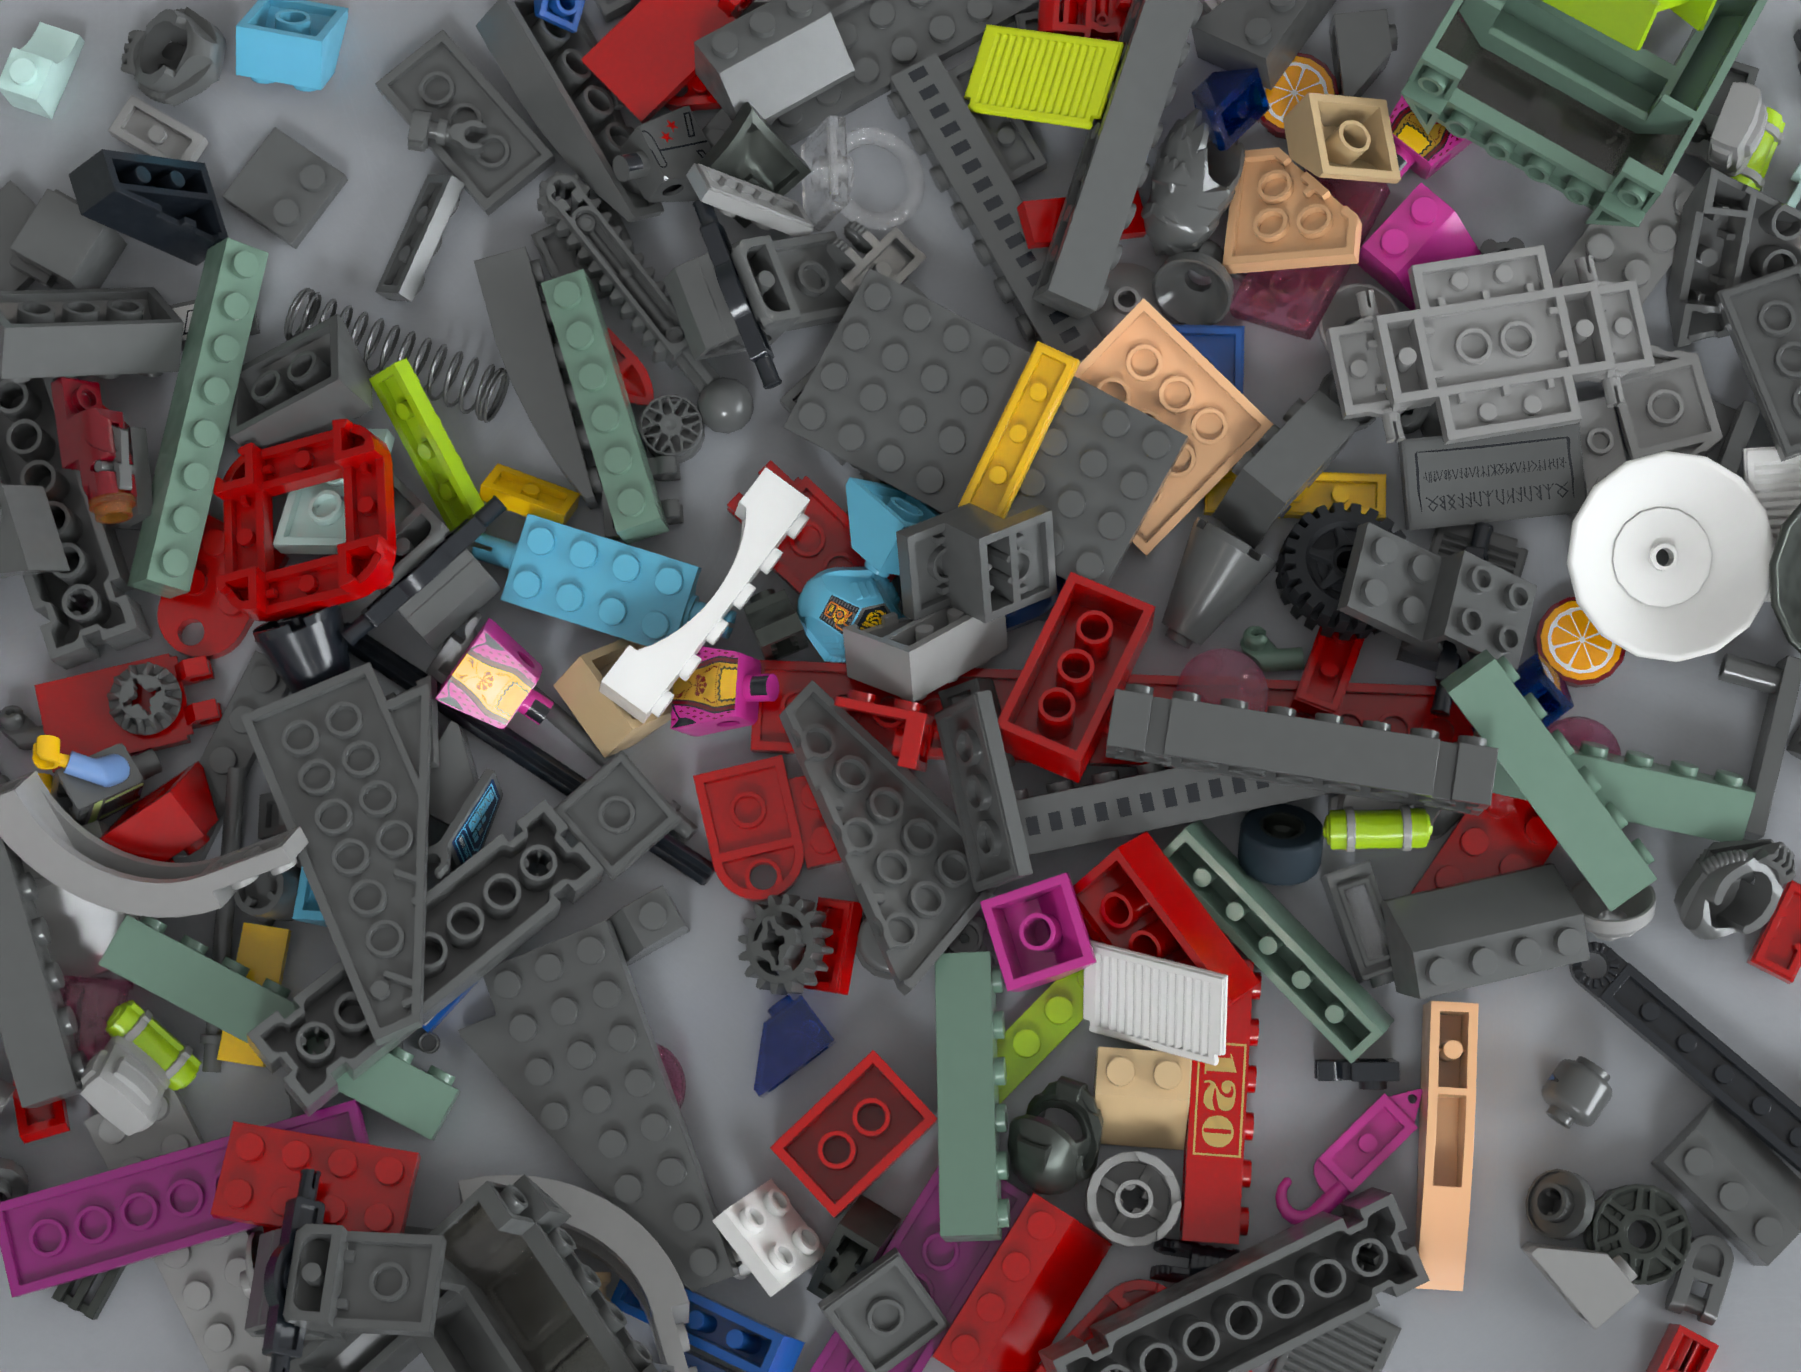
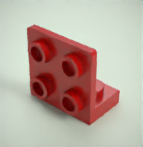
[834,690,936,772]

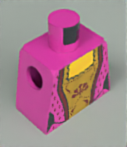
[1389,96,1472,179]
[435,618,554,729]
[670,646,779,737]

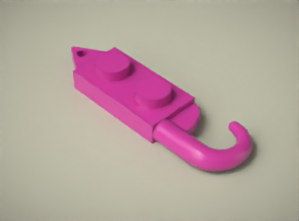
[1275,1089,1422,1225]

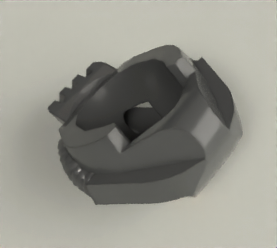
[121,6,226,107]
[1673,839,1796,940]

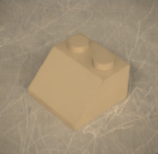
[1283,92,1401,184]
[553,639,673,758]
[1093,1047,1192,1150]

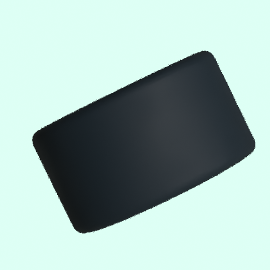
[1237,804,1324,886]

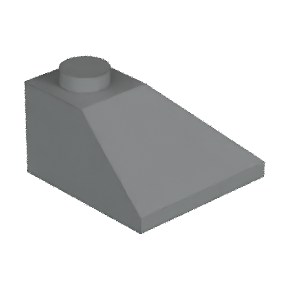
[1521,1242,1640,1330]

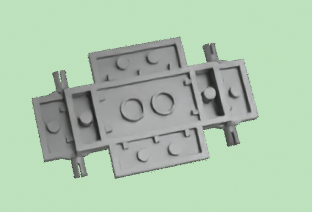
[1325,245,1655,445]

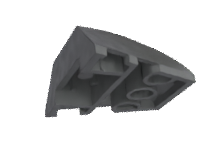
[1667,166,1801,348]

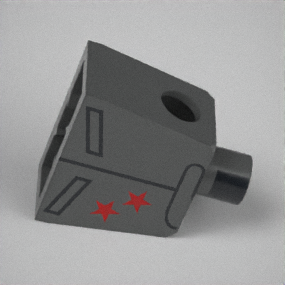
[613,106,712,202]

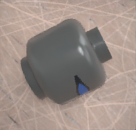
[1541,1056,1612,1129]

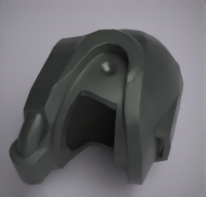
[1007,1076,1104,1195]

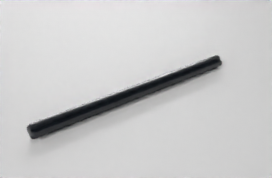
[344,622,715,885]

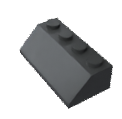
[0,287,184,383]
[1381,863,1591,999]

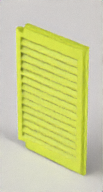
[964,24,1124,130]

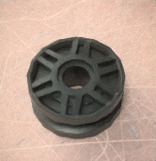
[1583,1184,1692,1285]

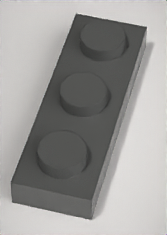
[947,56,1047,186]
[375,174,465,302]

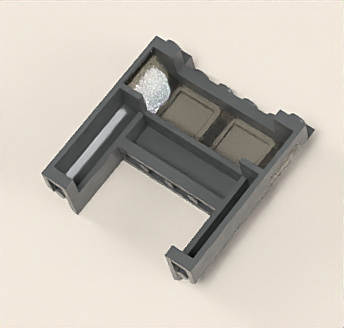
[289,1174,675,1372]

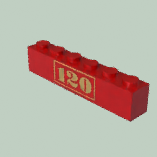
[1179,959,1262,1245]

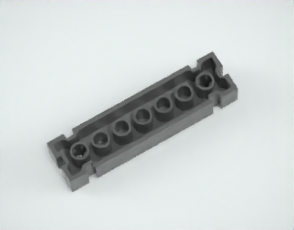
[0,377,152,670]
[1106,684,1499,816]
[246,799,604,1117]
[1038,1187,1430,1372]

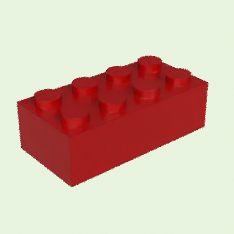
[998,572,1156,783]

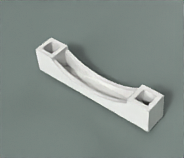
[599,468,810,724]

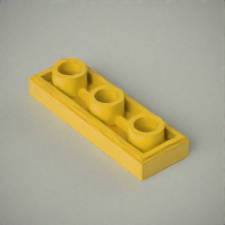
[217,922,292,1068]

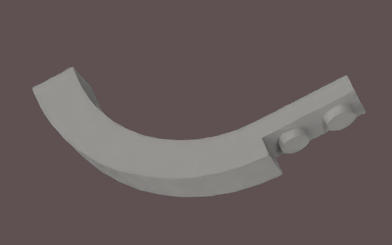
[0,771,309,918]
[458,1175,698,1372]

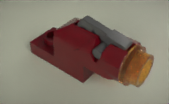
[51,377,137,524]

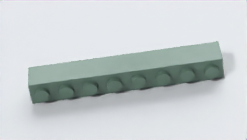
[127,237,269,599]
[98,914,461,1141]

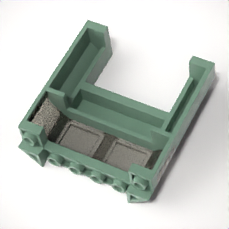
[1401,0,1768,227]

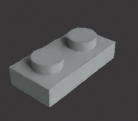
[108,95,209,162]

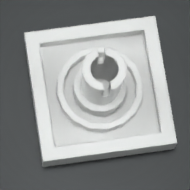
[712,1179,826,1297]

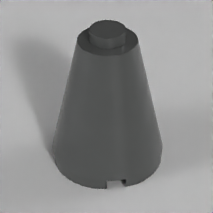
[1161,517,1276,649]

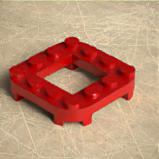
[213,419,396,622]

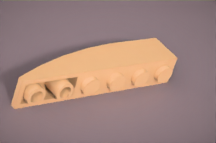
[1415,1001,1479,1291]

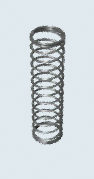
[284,288,510,423]

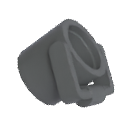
[233,855,302,927]

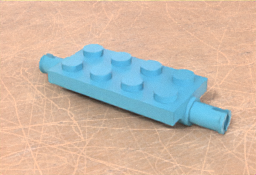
[472,514,737,646]

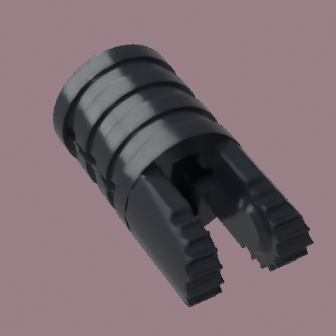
[1150,1238,1240,1283]

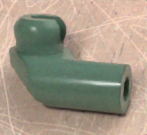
[1240,626,1304,672]

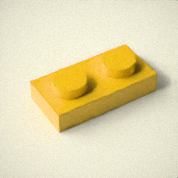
[479,463,580,525]

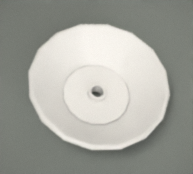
[1566,451,1775,662]

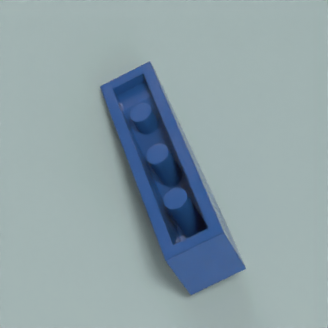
[611,1278,805,1372]

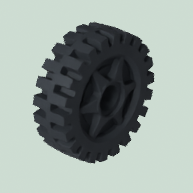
[1275,502,1406,640]

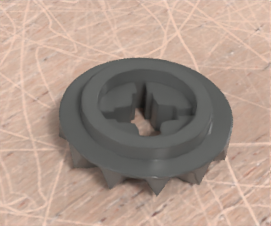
[107,662,182,735]

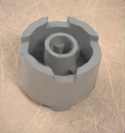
[1085,1151,1182,1247]

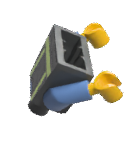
[32,735,162,826]

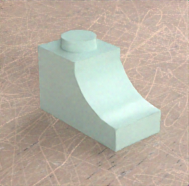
[0,22,85,119]

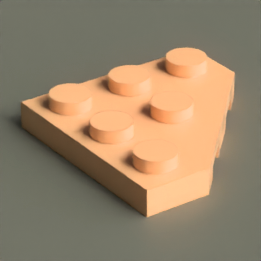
[1222,147,1362,274]

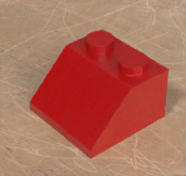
[99,761,218,863]

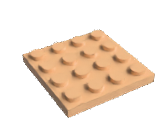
[1074,298,1274,556]

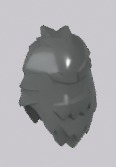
[1141,109,1245,257]

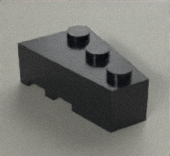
[69,149,229,266]

